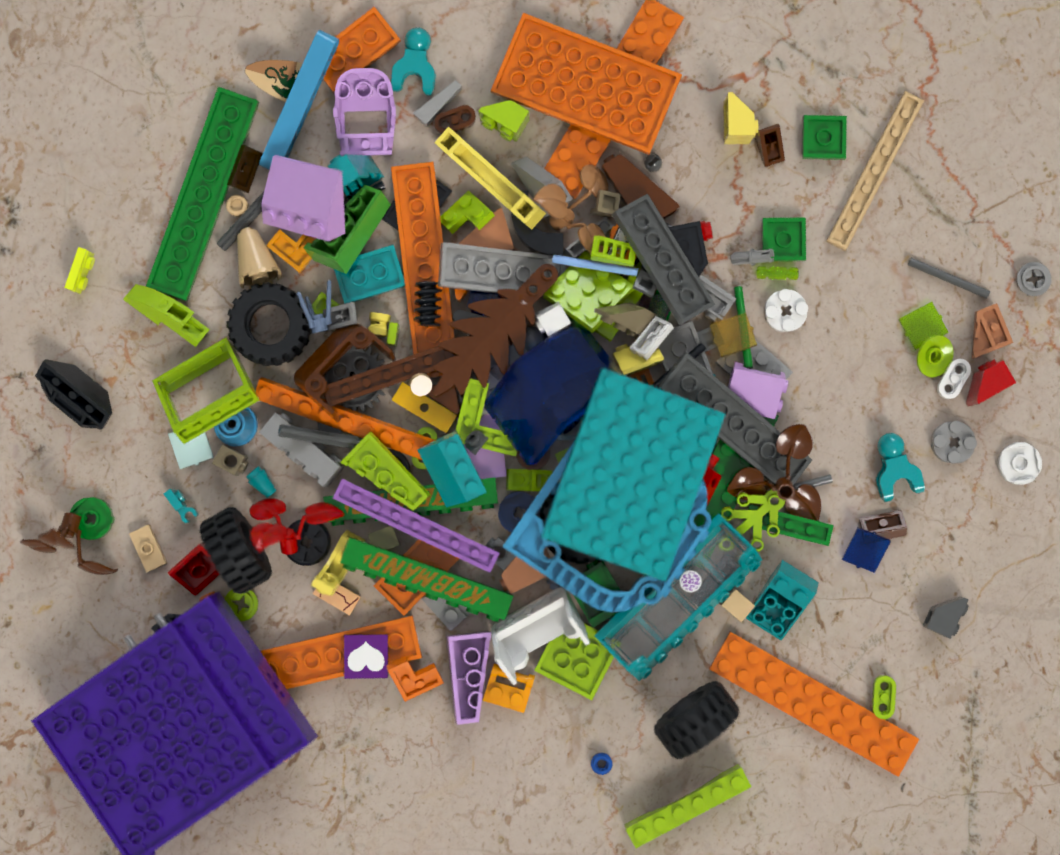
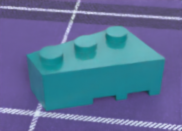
[328,154,384,198]

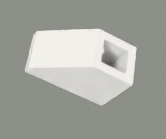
[535,302,571,336]

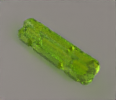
[756,266,799,280]

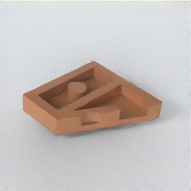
[972,303,1013,359]

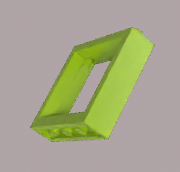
[152,337,259,444]

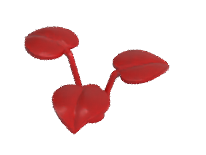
[249,498,344,555]

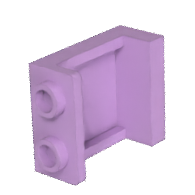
[728,361,788,419]

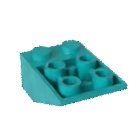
[746,560,819,641]

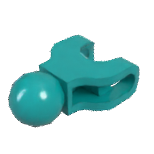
[391,27,436,96]
[875,433,925,502]

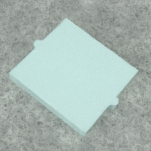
[168,432,214,469]

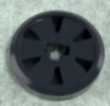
[287,519,331,566]

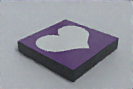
[344,634,389,679]

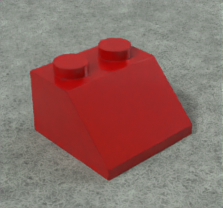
[966,359,1016,407]

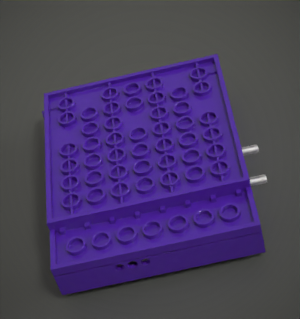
[31,591,318,855]

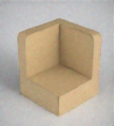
[719,590,755,622]

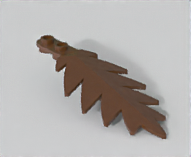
[433,264,558,396]

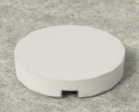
[998,442,1042,485]

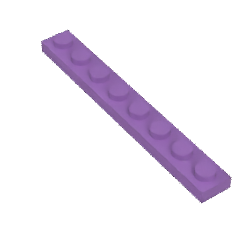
[333,479,499,573]

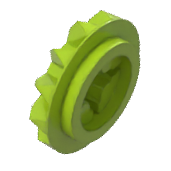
[225,590,258,621]

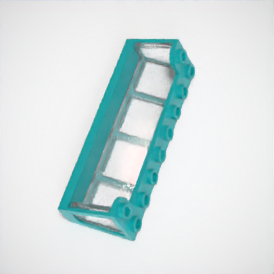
[594,513,763,681]

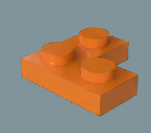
[386,656,444,702]

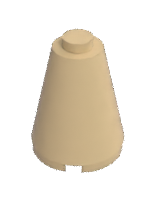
[237,227,282,289]

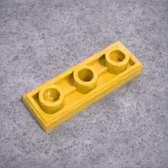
[392,382,458,434]

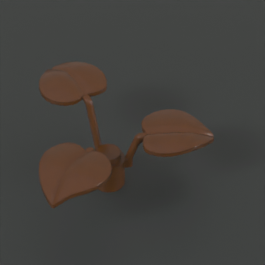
[727,424,821,521]
[20,513,118,575]

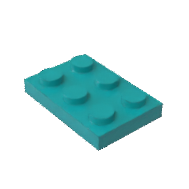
[334,245,405,304]

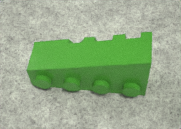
[303,185,391,274]

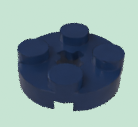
[498,492,541,533]

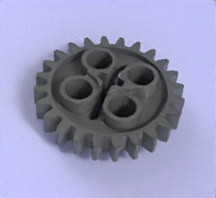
[324,346,389,412]

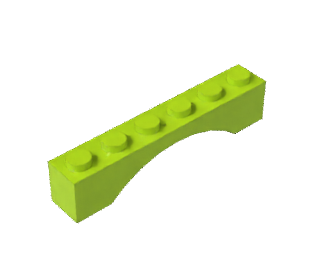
[624,764,751,848]

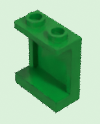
[574,560,620,628]

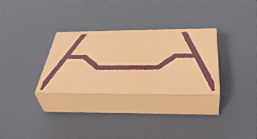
[313,584,361,616]

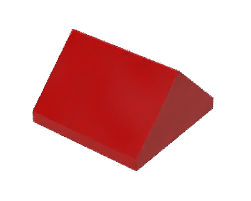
[167,543,220,596]

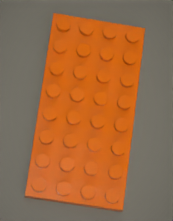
[491,13,682,155]

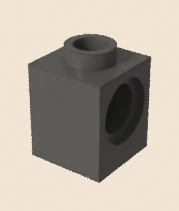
[485,537,516,570]

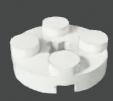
[764,289,808,332]

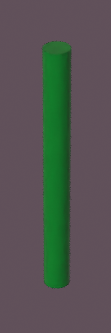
[734,286,753,369]

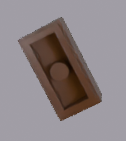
[859,510,907,544]

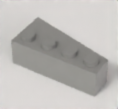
[259,412,344,487]

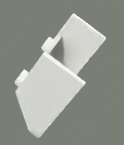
[491,587,589,685]

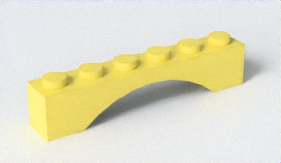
[435,127,546,229]

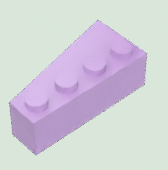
[446,631,491,725]

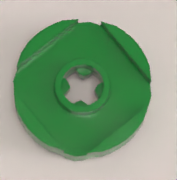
[70,497,115,540]

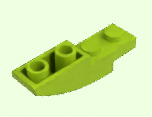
[123,284,210,347]

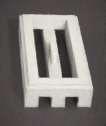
[629,316,674,360]

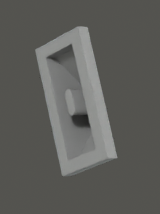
[323,302,357,331]

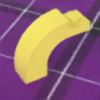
[311,530,365,596]

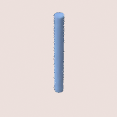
[552,254,639,277]

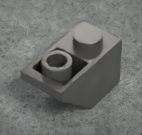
[922,597,969,639]

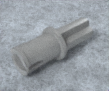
[731,248,774,266]

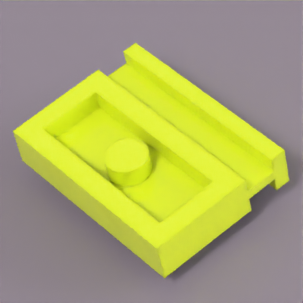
[64,247,95,294]

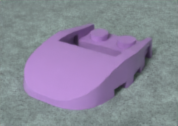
[333,68,396,156]

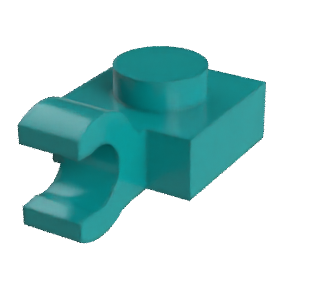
[164,489,199,523]

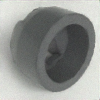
[645,154,662,172]

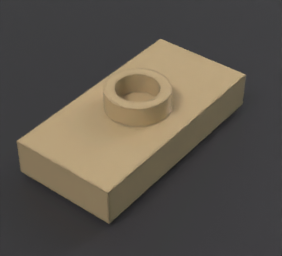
[129,524,167,573]

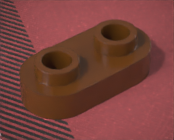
[434,105,476,134]

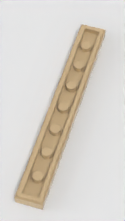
[826,91,924,251]

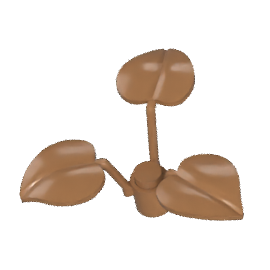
[533,165,608,262]

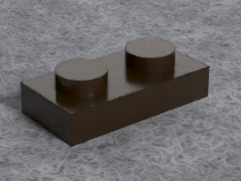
[227,145,263,193]

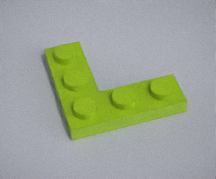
[455,379,521,456]

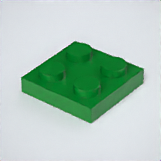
[802,115,847,160]
[762,217,806,261]

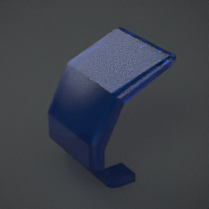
[484,326,625,466]

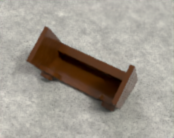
[294,323,396,422]

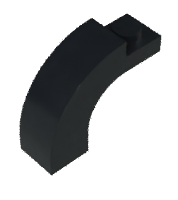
[511,191,563,256]

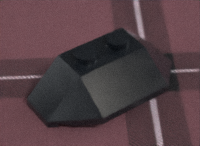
[35,359,113,430]

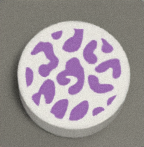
[679,570,702,592]

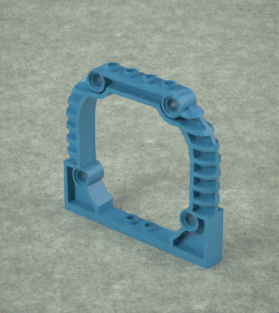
[503,440,711,612]

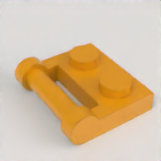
[483,663,535,713]

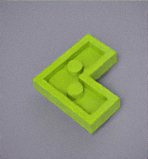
[440,190,495,234]

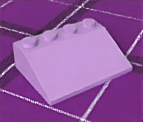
[261,155,345,241]

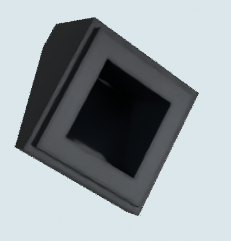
[317,422,343,434]

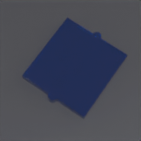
[842,527,891,573]

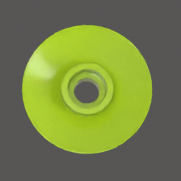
[917,335,954,377]

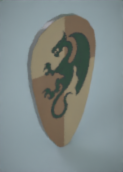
[245,60,319,102]

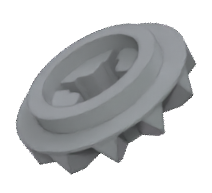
[1016,262,1051,296]

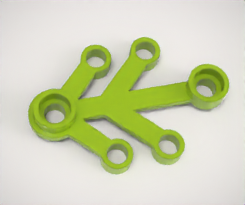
[718,489,785,552]

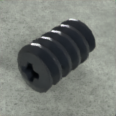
[414,281,442,327]

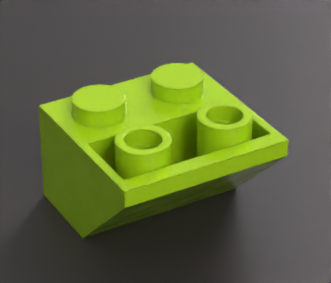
[479,100,529,142]

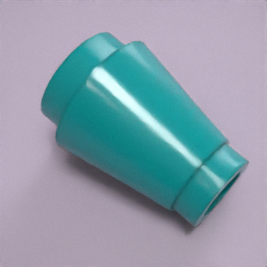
[246,466,276,498]

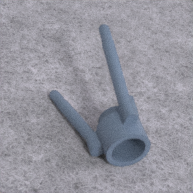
[297,280,332,334]

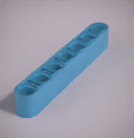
[259,30,339,170]

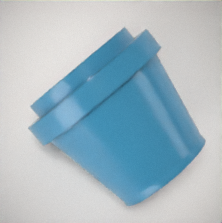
[214,407,258,447]

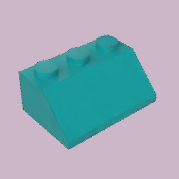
[417,430,486,507]

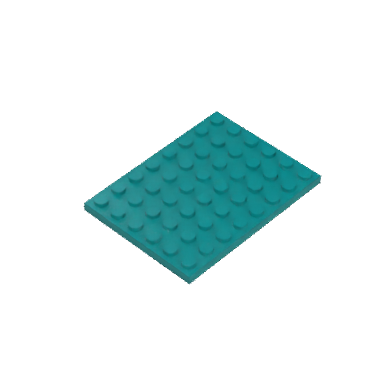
[541,368,725,582]

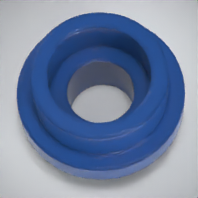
[591,753,612,775]

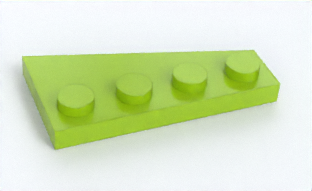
[341,432,431,511]

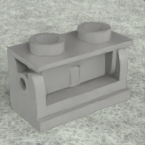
[699,275,736,322]

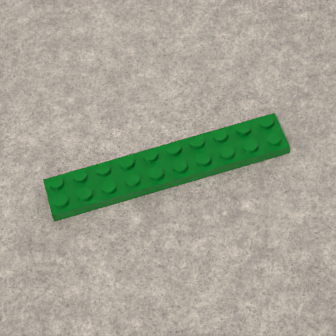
[146,87,259,302]

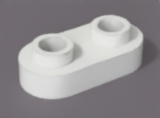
[937,359,971,399]

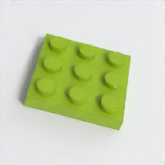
[543,251,634,333]
[534,623,621,700]

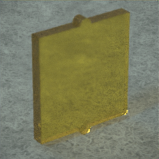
[710,313,757,358]

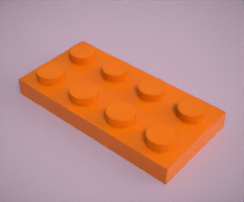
[323,7,401,93]
[374,539,460,616]

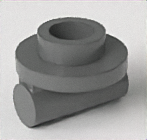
[465,431,489,455]

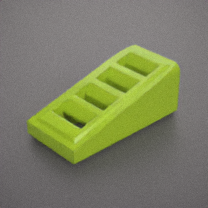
[591,235,636,267]

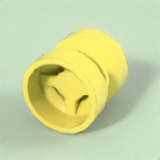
[368,312,391,337]

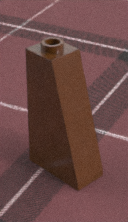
[602,154,680,220]

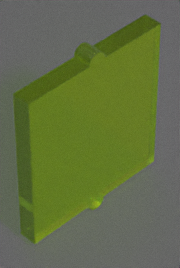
[898,302,949,350]

